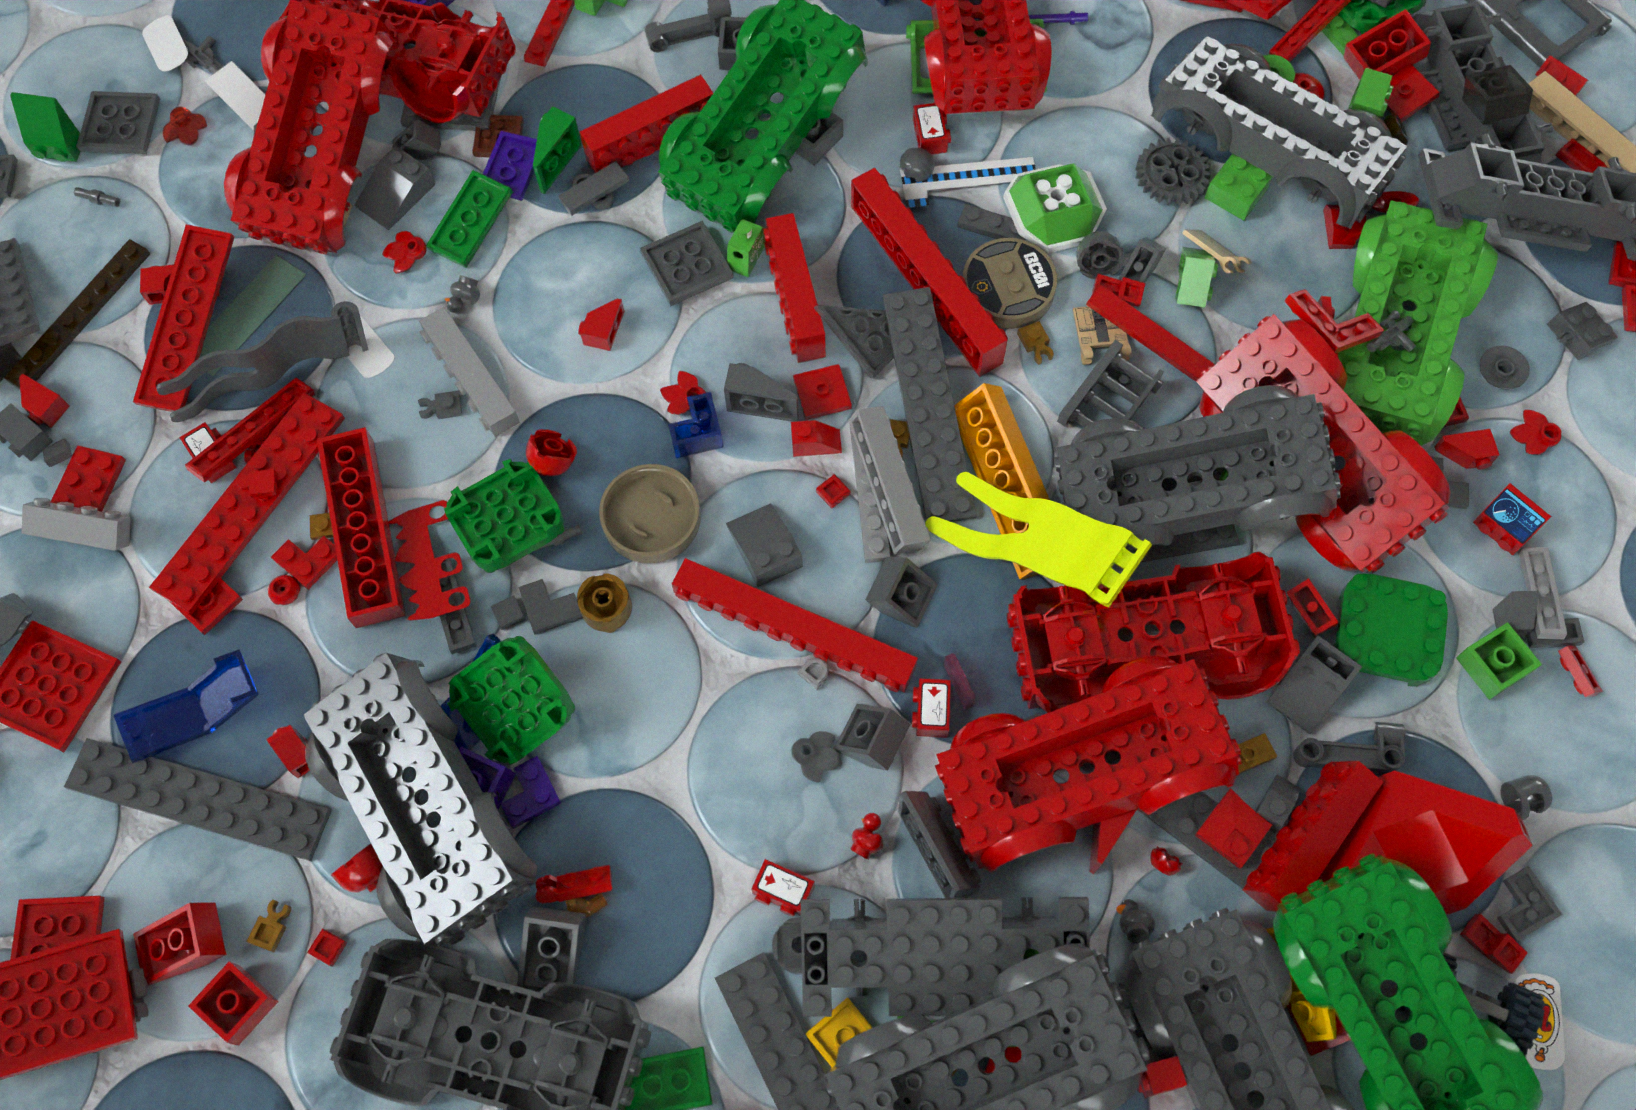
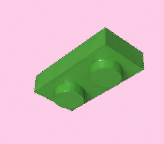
[1322,15,1359,56]

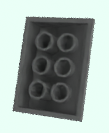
[898,791,982,898]

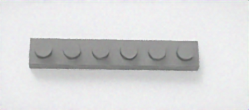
[850,427,890,563]

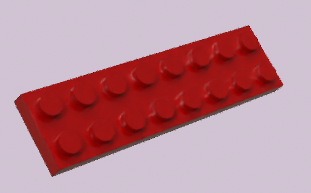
[133,224,235,412]

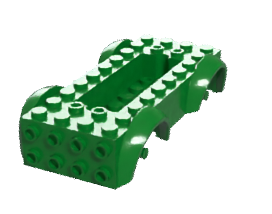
[658,0,868,233]
[1273,854,1543,1110]

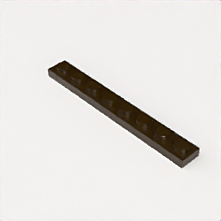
[4,239,150,389]

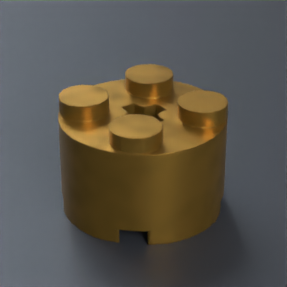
[577,573,632,633]

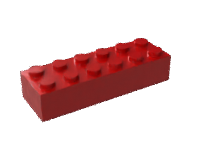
[580,74,713,173]
[763,213,826,363]
[1242,761,1383,912]

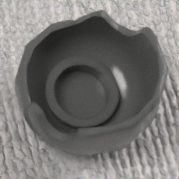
[900,148,934,182]

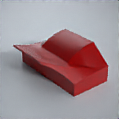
[1323,204,1367,249]

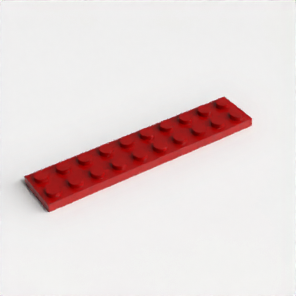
[149,392,345,615]

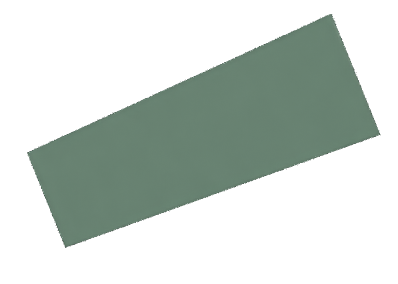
[200,255,307,376]

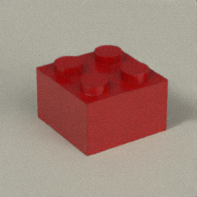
[188,961,279,1046]

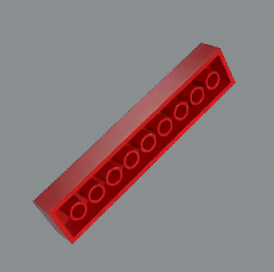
[851,168,1008,377]

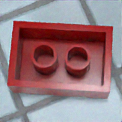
[1343,9,1431,80]

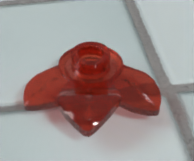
[163,107,207,146]

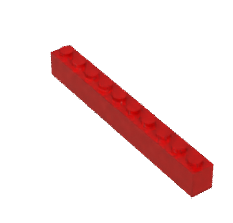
[671,558,918,693]

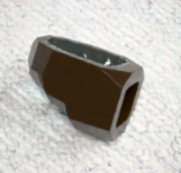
[1384,113,1409,146]

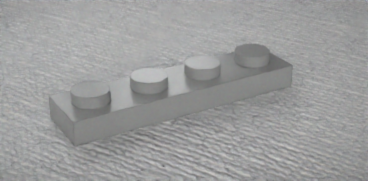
[1519,547,1567,640]

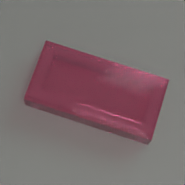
[943,653,976,710]

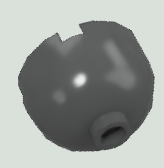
[1076,231,1124,279]

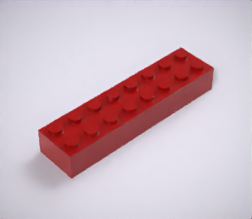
[317,427,406,628]

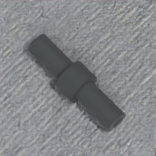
[74,187,120,207]
[535,525,582,551]

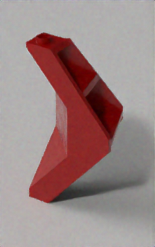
[1318,771,1533,914]

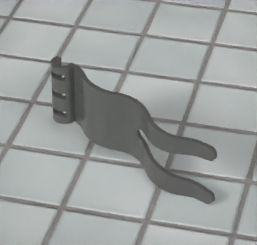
[156,301,368,423]

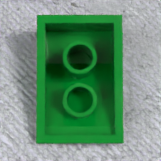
[10,92,80,162]
[533,106,582,194]

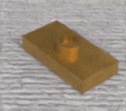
[1238,733,1278,774]

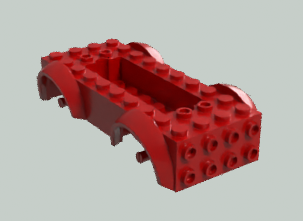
[224,0,399,255]
[279,0,516,123]
[921,0,1052,114]
[1196,314,1451,573]
[1006,552,1300,713]
[935,656,1242,873]

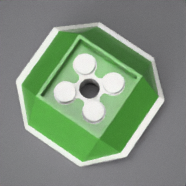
[1003,163,1107,254]

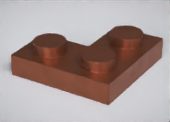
[472,115,524,158]

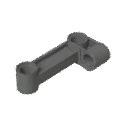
[644,0,732,53]
[1293,722,1405,775]

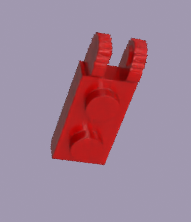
[535,865,613,904]

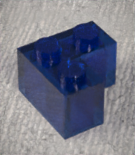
[668,392,724,458]

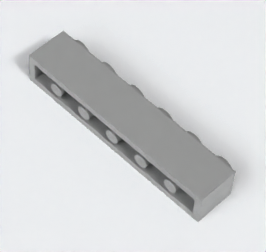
[419,307,520,437]
[848,406,931,555]

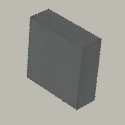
[42,438,72,467]
[491,595,525,630]

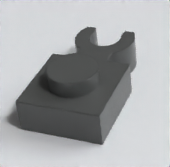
[418,390,462,419]
[129,968,148,1022]

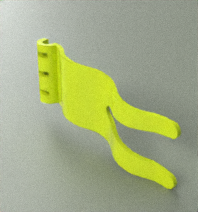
[925,472,1152,607]

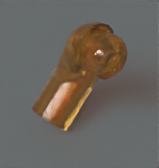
[566,893,608,917]

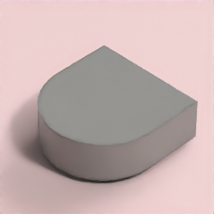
[797,658,829,690]

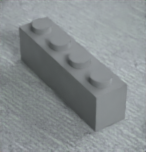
[21,498,131,551]

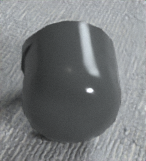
[1500,775,1552,820]

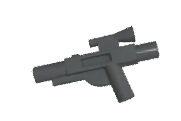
[182,36,224,74]
[1367,310,1416,352]

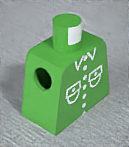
[727,220,765,277]

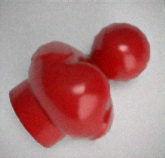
[850,813,883,860]

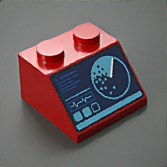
[1473,483,1552,555]

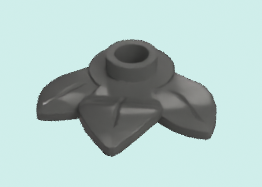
[791,731,842,783]

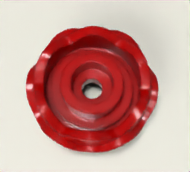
[268,575,300,605]
[1150,846,1183,876]

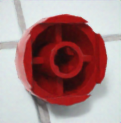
[526,429,577,476]
[331,844,383,893]

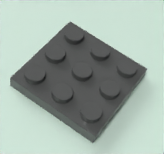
[77,91,160,154]
[640,220,734,306]

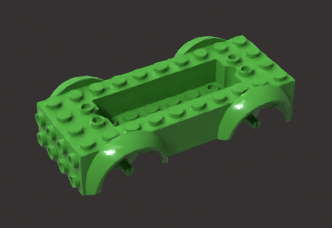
[1338,201,1498,446]

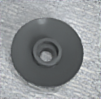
[1479,346,1530,390]

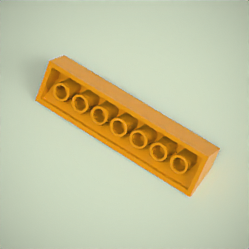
[954,383,1050,580]

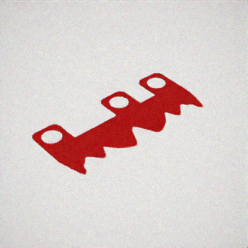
[389,500,471,620]

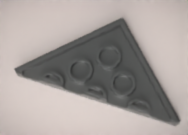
[814,305,894,378]

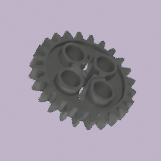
[1135,138,1211,206]

